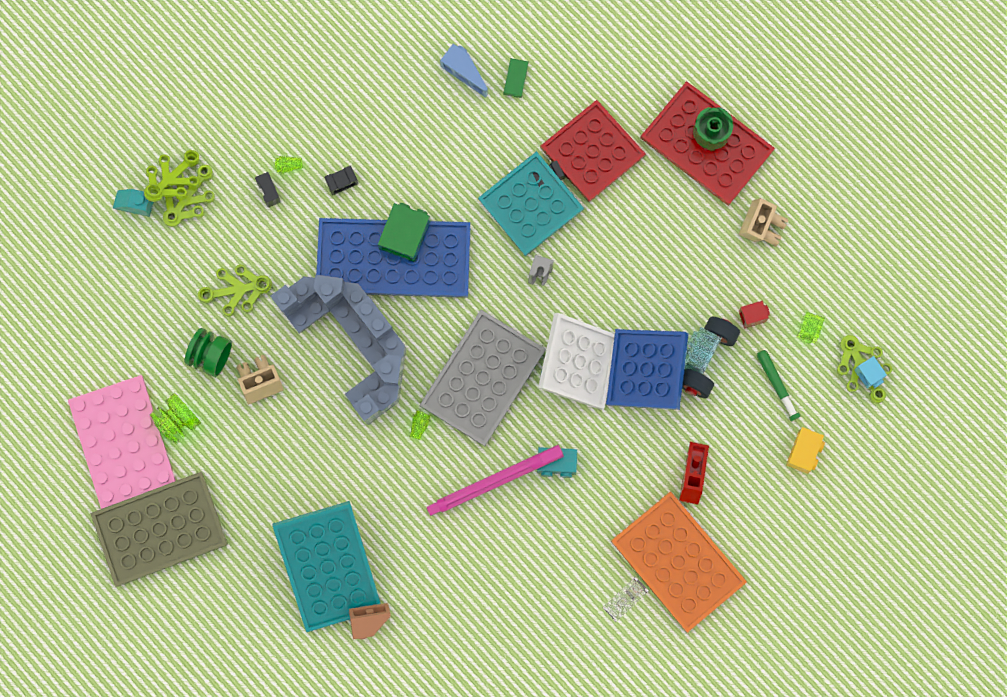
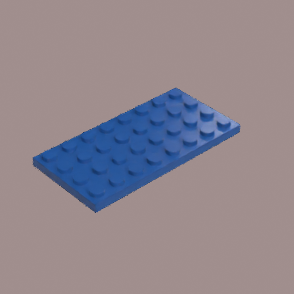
[316,218,470,298]

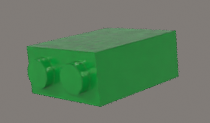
[378,203,430,262]

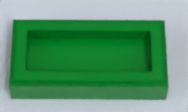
[503,58,529,98]

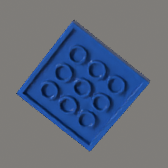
[606,329,689,410]

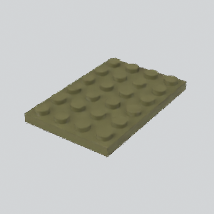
[90,471,228,587]

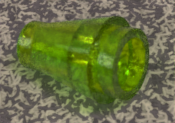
[275,156,303,174]
[409,410,431,440]

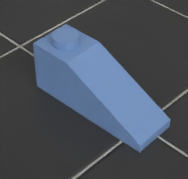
[440,43,488,98]

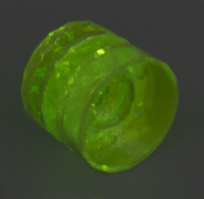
[149,392,201,445]

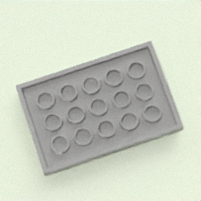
[419,310,546,447]

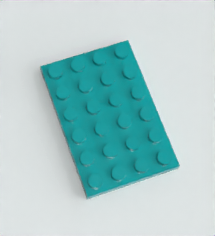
[272,501,381,632]

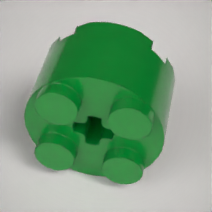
[693,107,733,151]

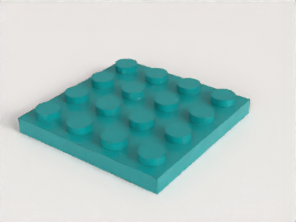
[478,151,584,257]

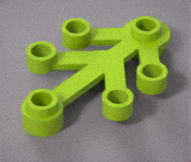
[144,150,199,202]
[163,165,215,227]
[198,264,272,317]
[837,335,892,404]

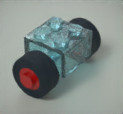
[682,316,740,398]

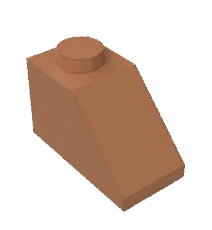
[349,603,391,639]

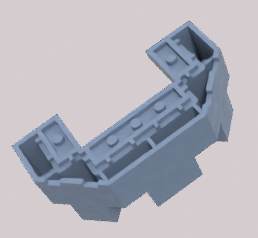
[270,275,406,425]

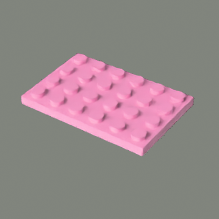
[68,375,176,509]

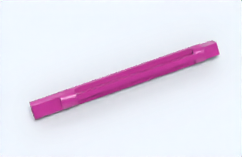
[427,444,564,516]

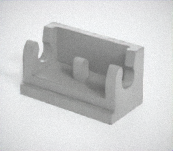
[528,255,554,286]

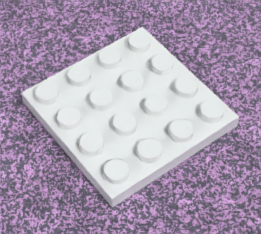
[538,313,615,410]

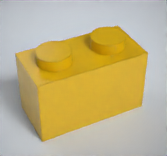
[786,427,825,474]

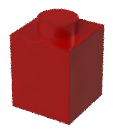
[738,300,770,329]

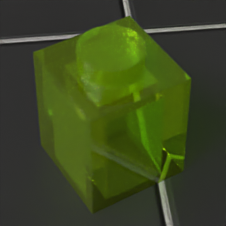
[797,312,825,344]

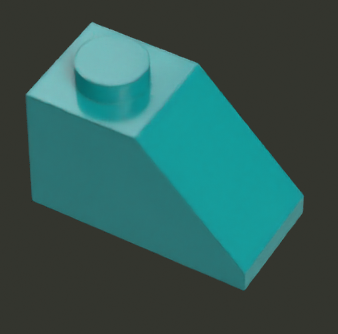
[113,189,154,217]

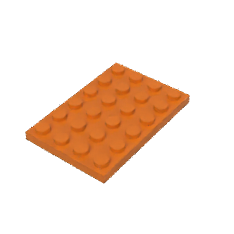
[611,491,747,633]

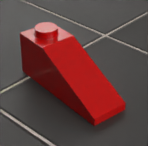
[679,441,709,505]

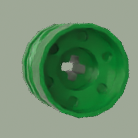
[184,328,232,378]

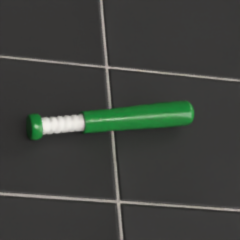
[757,350,801,421]

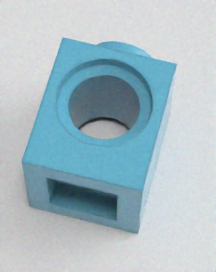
[854,356,887,389]

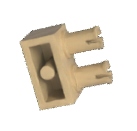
[738,198,788,247]
[236,355,284,405]

